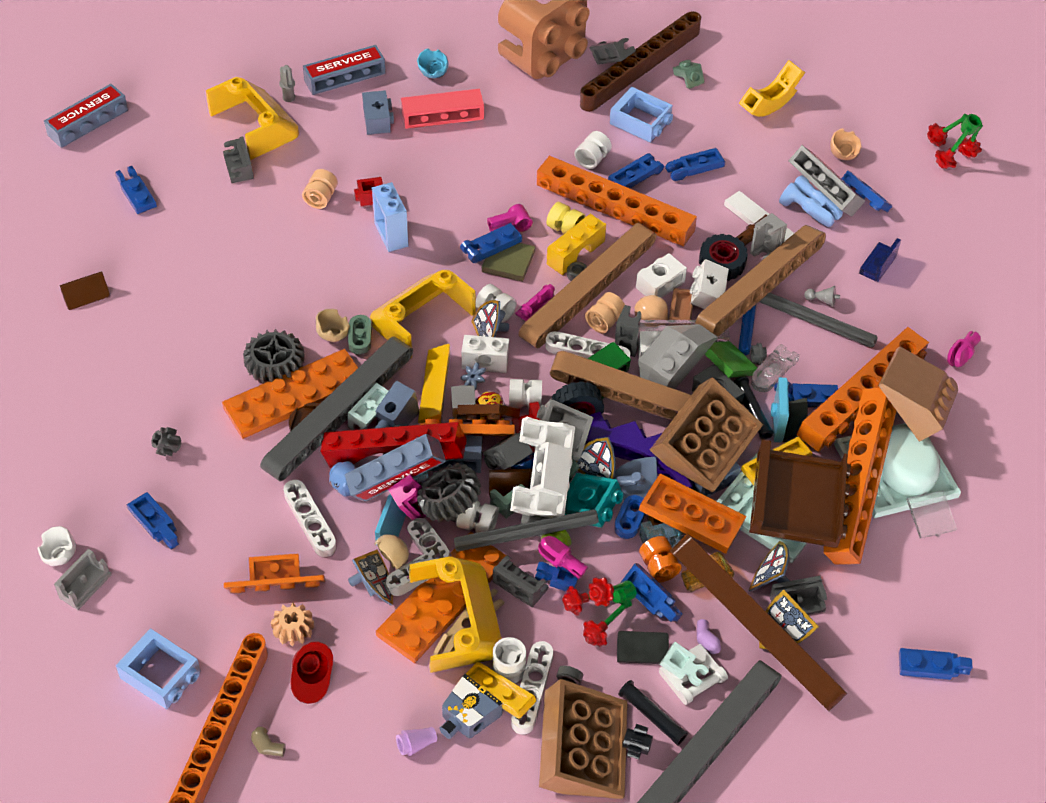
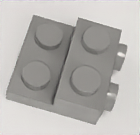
[531,399,593,461]

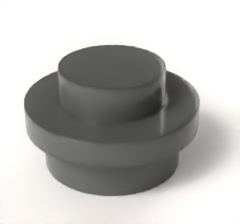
[751,343,767,365]

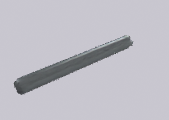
[759,293,878,348]
[454,509,598,552]

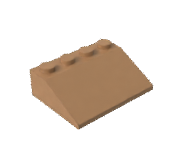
[878,347,958,442]
[650,377,763,492]
[539,679,627,799]

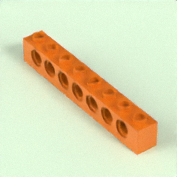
[537,155,697,247]
[797,327,929,452]
[823,388,896,565]

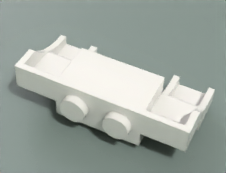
[510,417,575,519]

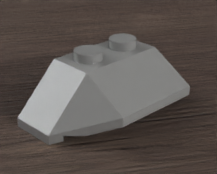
[638,324,718,389]

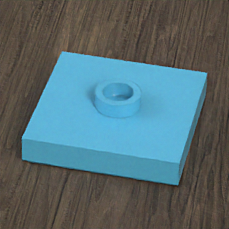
[771,377,789,443]

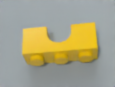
[547,213,606,276]

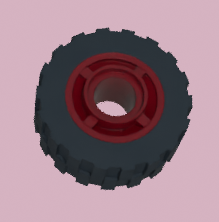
[699,234,748,281]
[552,382,604,415]

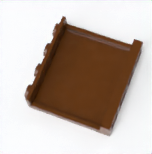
[749,439,851,548]

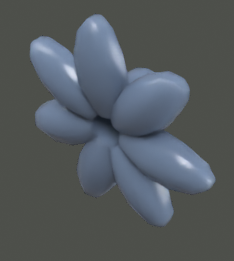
[461,362,486,390]

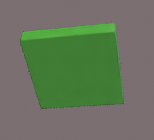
[705,341,759,378]

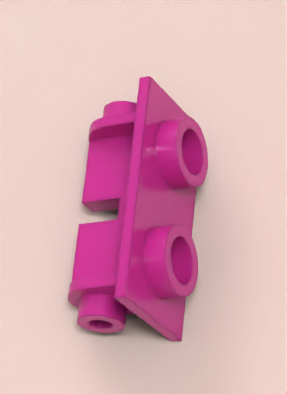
[515,284,555,321]

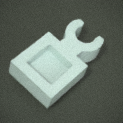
[659,642,709,686]

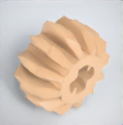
[271,602,315,647]

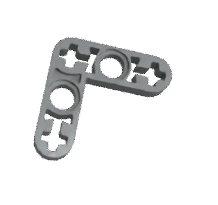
[385,518,452,596]

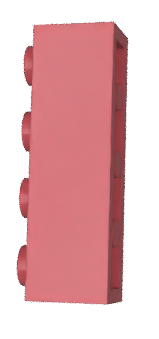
[401,89,484,129]

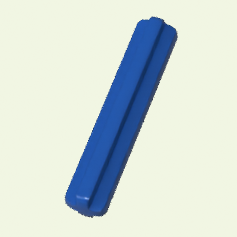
[738,305,756,355]

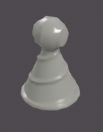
[804,286,840,307]

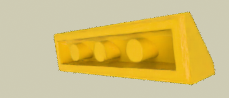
[418,344,450,423]

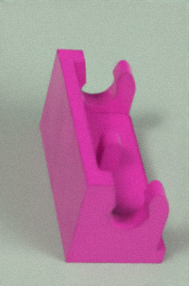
[388,474,426,520]

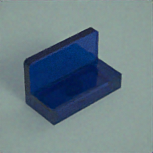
[859,238,901,282]

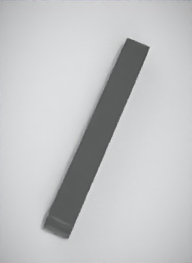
[260,336,413,482]
[637,660,782,803]

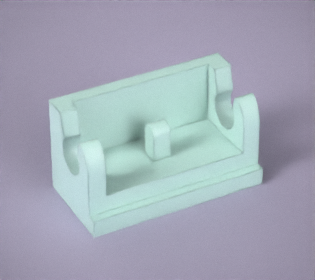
[348,383,389,430]

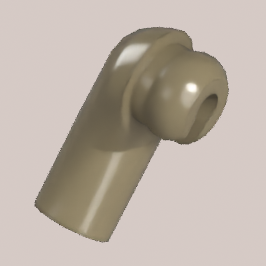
[251,727,286,757]

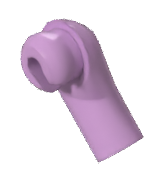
[697,619,721,654]

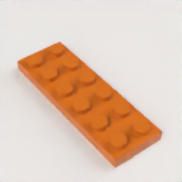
[222,348,358,439]
[376,531,507,663]

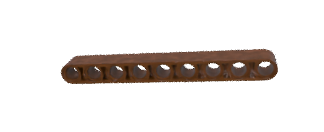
[580,11,701,112]
[670,533,847,711]

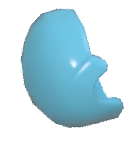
[417,48,449,78]

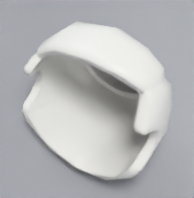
[37,526,76,566]

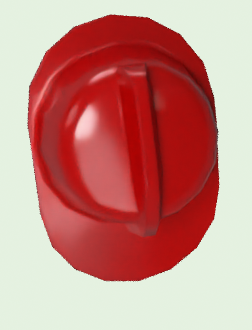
[291,642,333,704]

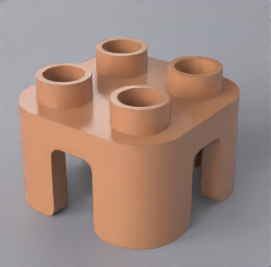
[498,0,590,79]

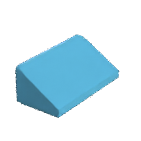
[375,494,406,541]

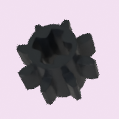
[622,724,653,759]

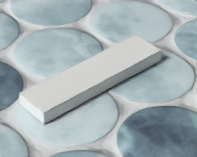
[724,191,794,242]

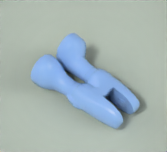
[779,175,843,227]

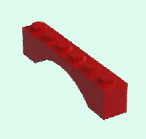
[320,422,467,468]

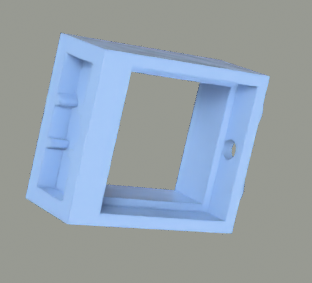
[610,87,673,143]
[372,182,408,252]
[116,628,201,709]

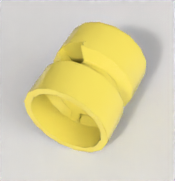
[546,202,586,234]

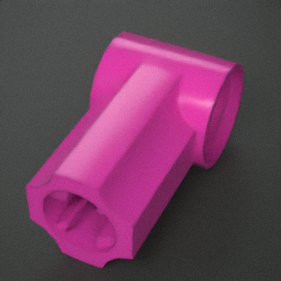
[487,204,533,232]

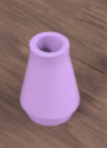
[396,727,437,756]

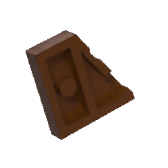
[457,404,520,420]

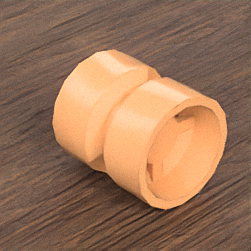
[302,169,338,209]
[585,292,625,334]

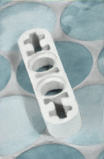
[545,331,630,359]
[283,480,336,557]
[511,641,553,735]

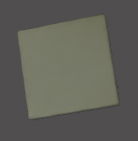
[482,243,535,282]

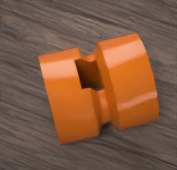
[639,536,682,583]

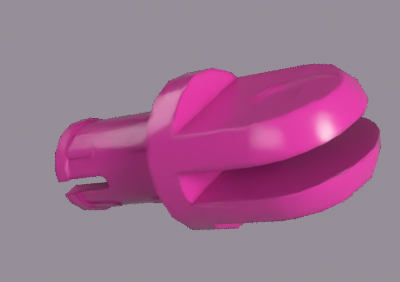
[947,331,981,368]
[538,536,588,579]

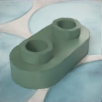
[348,315,372,355]

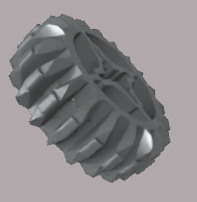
[243,329,305,384]
[417,463,481,522]

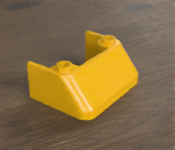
[205,77,299,160]
[370,270,476,359]
[409,557,502,673]

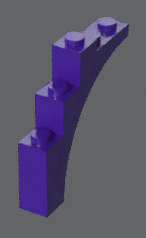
[585,412,693,489]

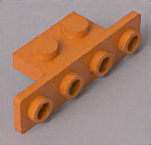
[224,554,325,593]

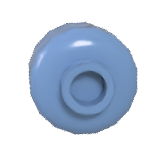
[329,461,357,497]

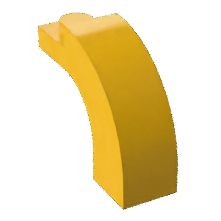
[739,60,806,117]

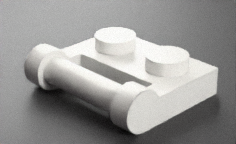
[659,644,728,705]

